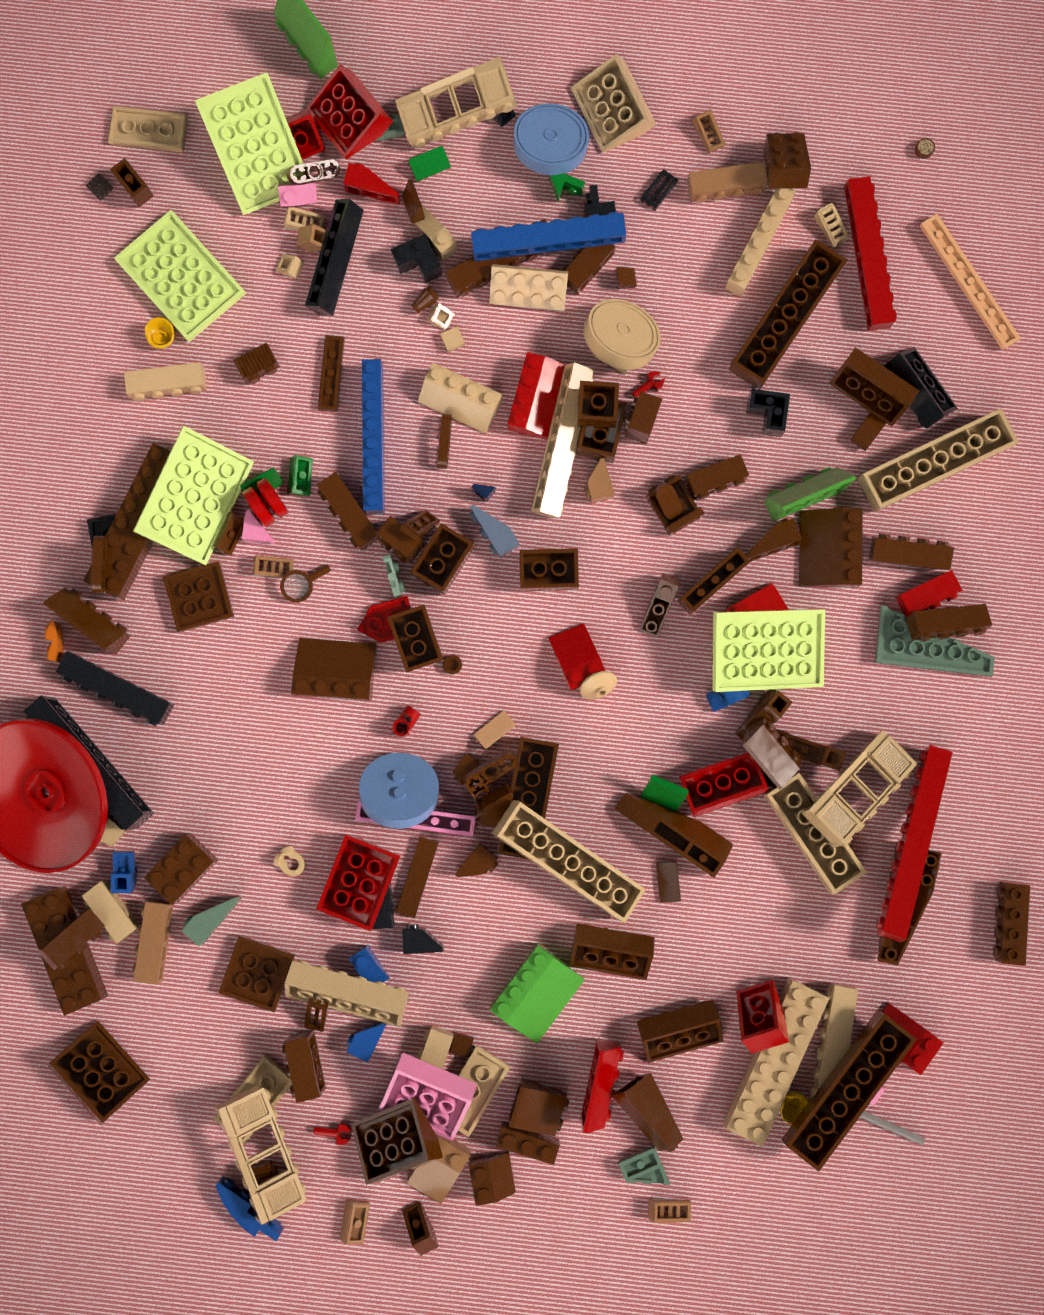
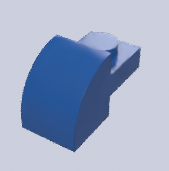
[706,690,751,712]
[111,851,137,893]

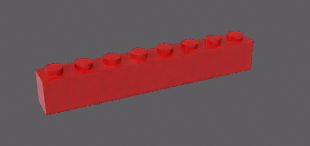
[844,176,897,331]

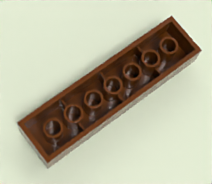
[728,239,847,390]
[83,443,170,601]
[781,1010,917,1172]

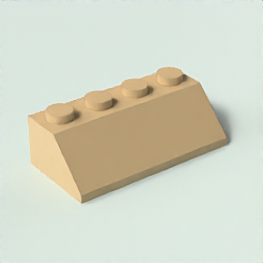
[418,363,503,434]

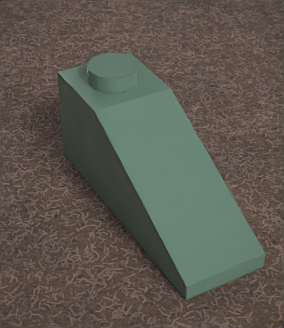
[181,896,242,946]

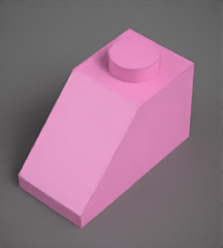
[278,182,317,207]

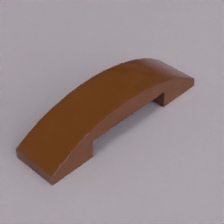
[776,729,846,771]

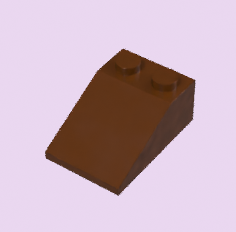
[576,400,627,463]

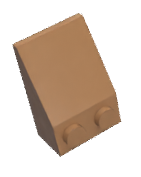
[407,1135,471,1204]

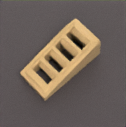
[814,203,850,248]
[283,206,325,231]

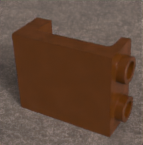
[646,475,705,536]

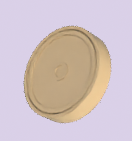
[583,299,661,370]

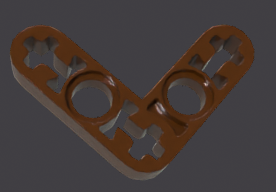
[464,750,517,805]

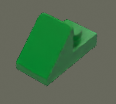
[549,173,585,202]

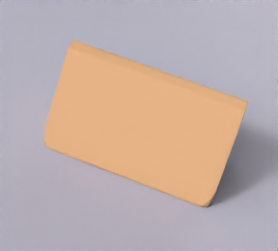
[474,710,516,749]

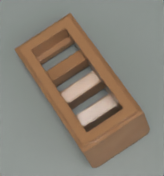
[691,109,726,153]
[252,555,294,579]
[648,1198,691,1223]

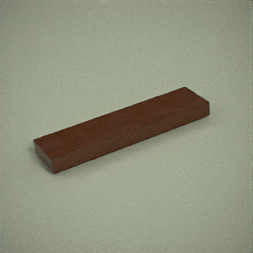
[318,335,345,412]
[396,836,439,918]

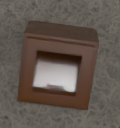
[616,267,637,289]

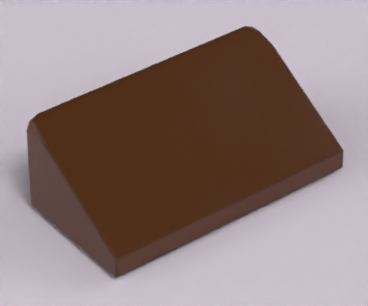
[402,179,425,223]
[656,861,681,903]

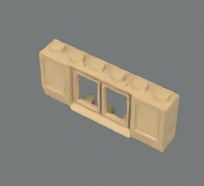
[395,57,517,149]
[802,730,917,848]
[214,1085,307,1225]

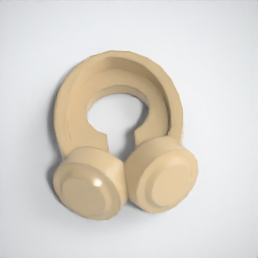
[274,846,305,876]

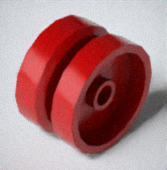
[242,477,289,527]

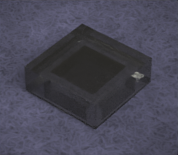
[85,173,114,201]

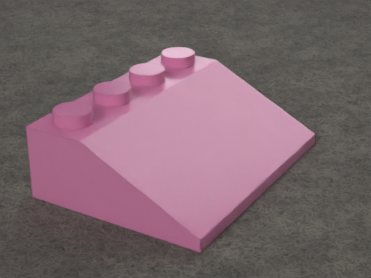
[379,1053,477,1141]

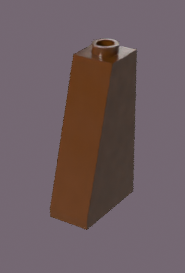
[613,1073,684,1152]

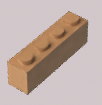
[687,162,767,203]
[132,900,173,985]

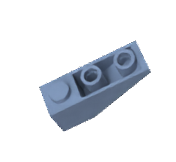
[469,505,520,558]

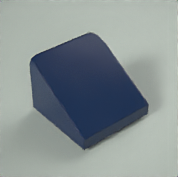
[472,484,496,502]

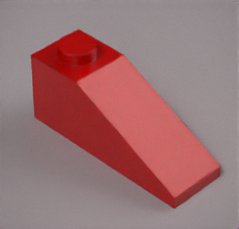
[343,163,400,205]

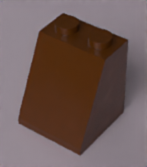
[509,1078,569,1136]

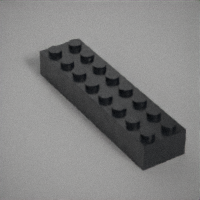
[24,695,155,831]

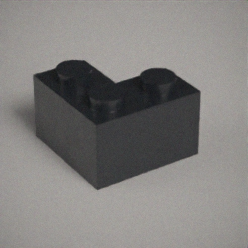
[391,234,442,283]
[746,389,790,437]

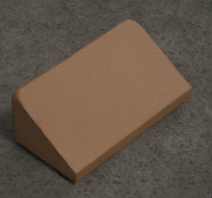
[340,1199,370,1245]

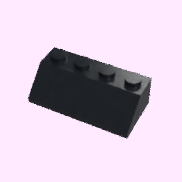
[884,347,958,429]

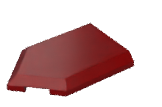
[357,596,411,643]

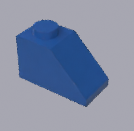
[349,945,390,983]
[346,1022,387,1063]

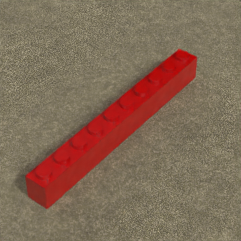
[876,745,953,943]

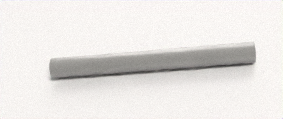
[860,1111,925,1145]

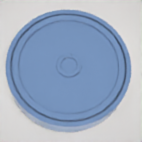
[513,103,589,175]
[359,753,439,829]

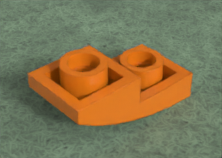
[44,620,64,663]

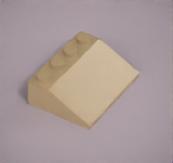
[571,54,657,153]

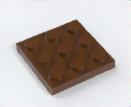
[163,561,235,633]
[218,935,296,1012]

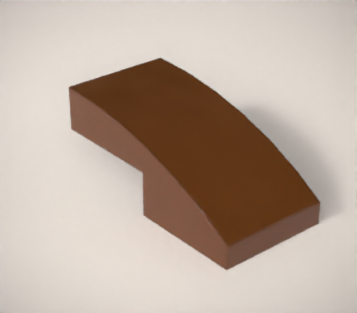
[850,412,886,451]

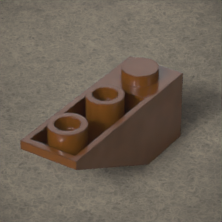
[640,573,680,637]
[734,689,793,740]

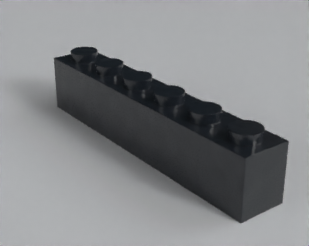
[305,199,364,316]
[56,651,175,726]

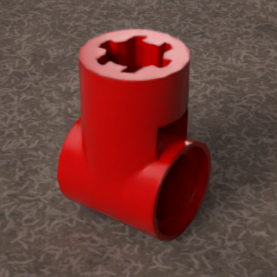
[392,705,421,737]

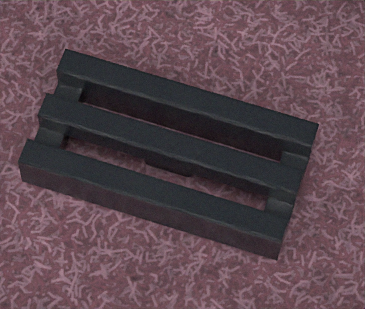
[640,169,678,211]

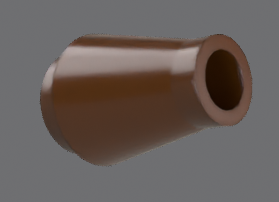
[411,286,439,314]

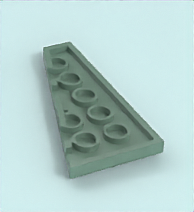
[875,605,995,677]

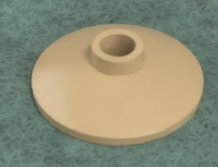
[580,671,617,700]

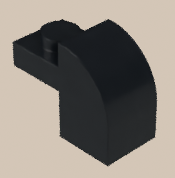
[584,185,616,218]

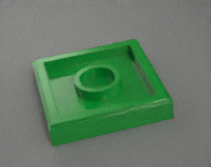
[640,775,689,812]

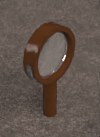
[280,564,331,603]

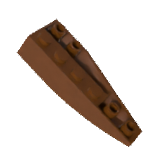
[614,793,733,878]
[877,842,942,966]

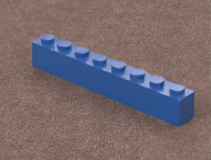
[471,212,626,261]
[362,359,385,515]

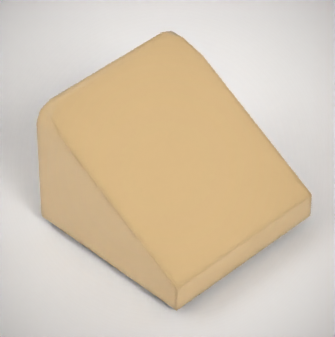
[275,254,304,279]
[426,303,454,330]

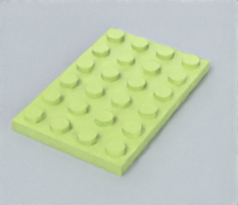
[195,72,311,215]
[114,210,246,342]
[133,426,254,565]
[712,609,825,692]

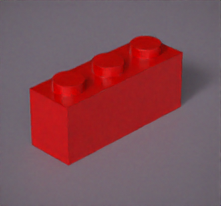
[895,570,963,617]

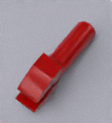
[631,371,665,397]
[313,1122,352,1145]

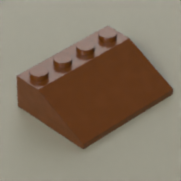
[799,508,863,588]
[291,638,376,701]
[48,1021,150,1125]
[351,1098,443,1185]

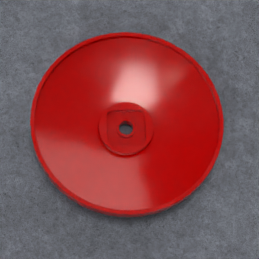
[0,718,108,873]

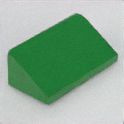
[408,146,451,182]
[287,455,313,496]
[240,467,283,495]

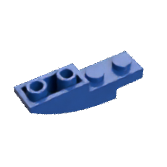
[216,1177,284,1241]

